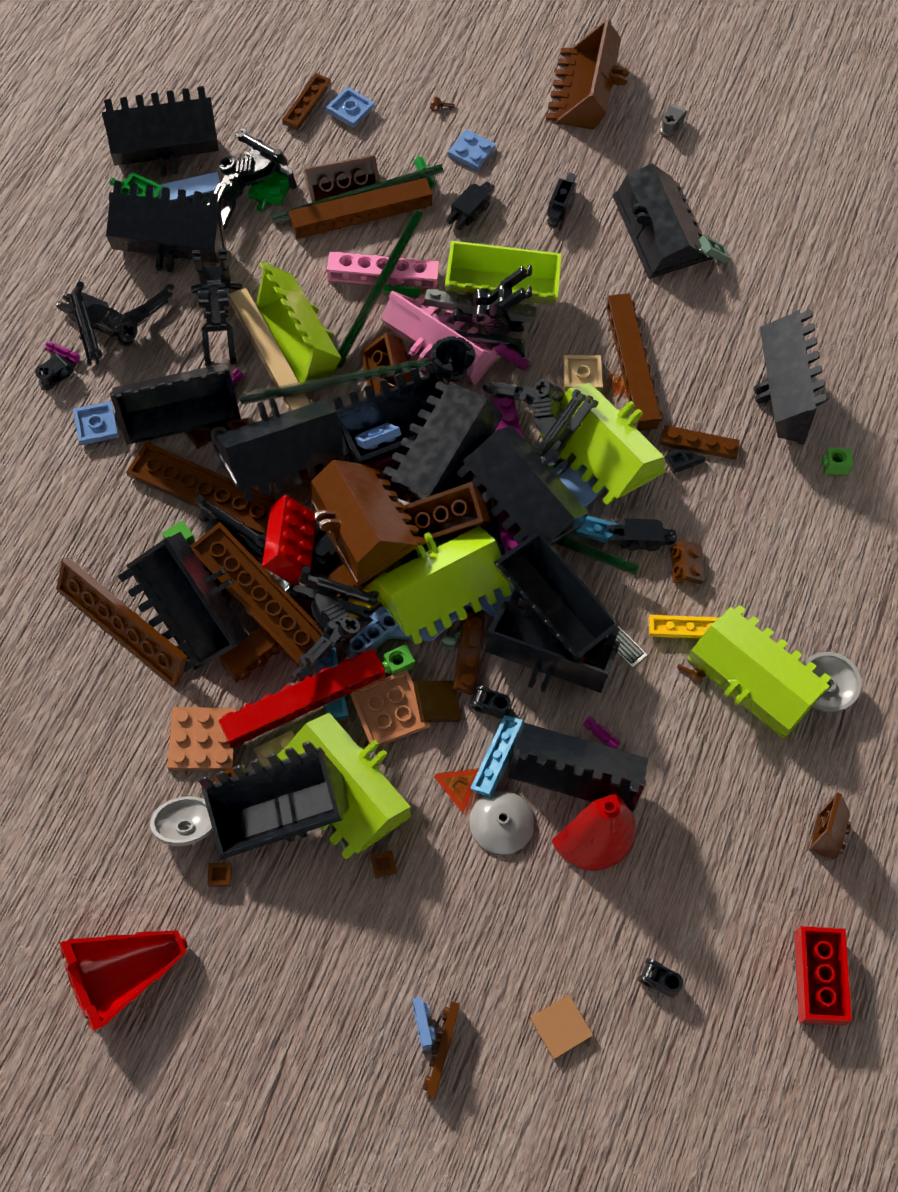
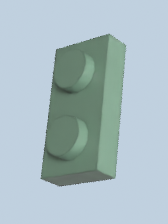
[699,235,731,263]

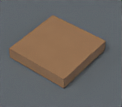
[530,994,593,1060]

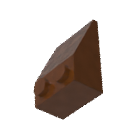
[809,792,851,859]

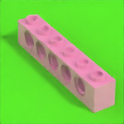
[327,252,439,290]

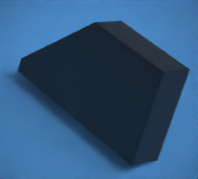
[664,449,706,474]

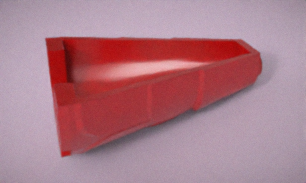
[551,794,636,871]
[59,930,188,1031]

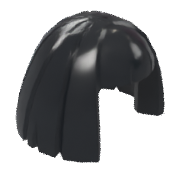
[431,336,475,382]

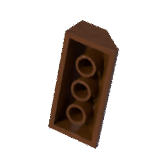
[303,155,380,203]
[361,332,412,395]
[400,482,491,544]

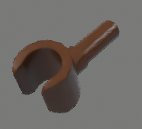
[430,97,455,111]
[677,664,706,684]

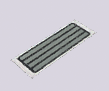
[606,626,647,667]

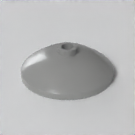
[803,652,862,713]
[469,791,534,855]
[150,796,213,846]

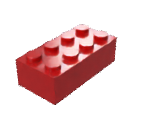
[262,495,316,586]
[794,926,852,1026]

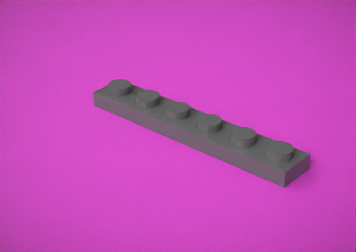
[424,289,537,324]

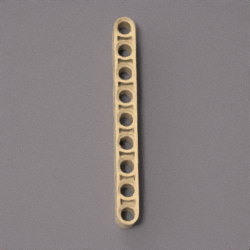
[229,287,310,411]

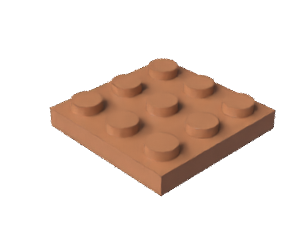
[349,670,431,747]
[167,707,237,771]

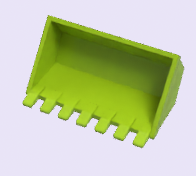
[256,262,341,384]

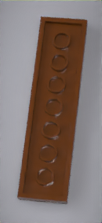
[126,442,278,536]
[190,522,322,667]
[56,557,188,687]

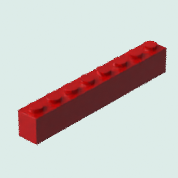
[218,648,385,749]

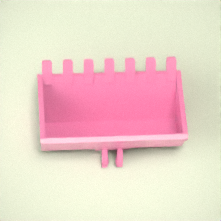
[381,291,501,385]

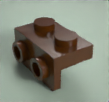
[671,540,705,584]

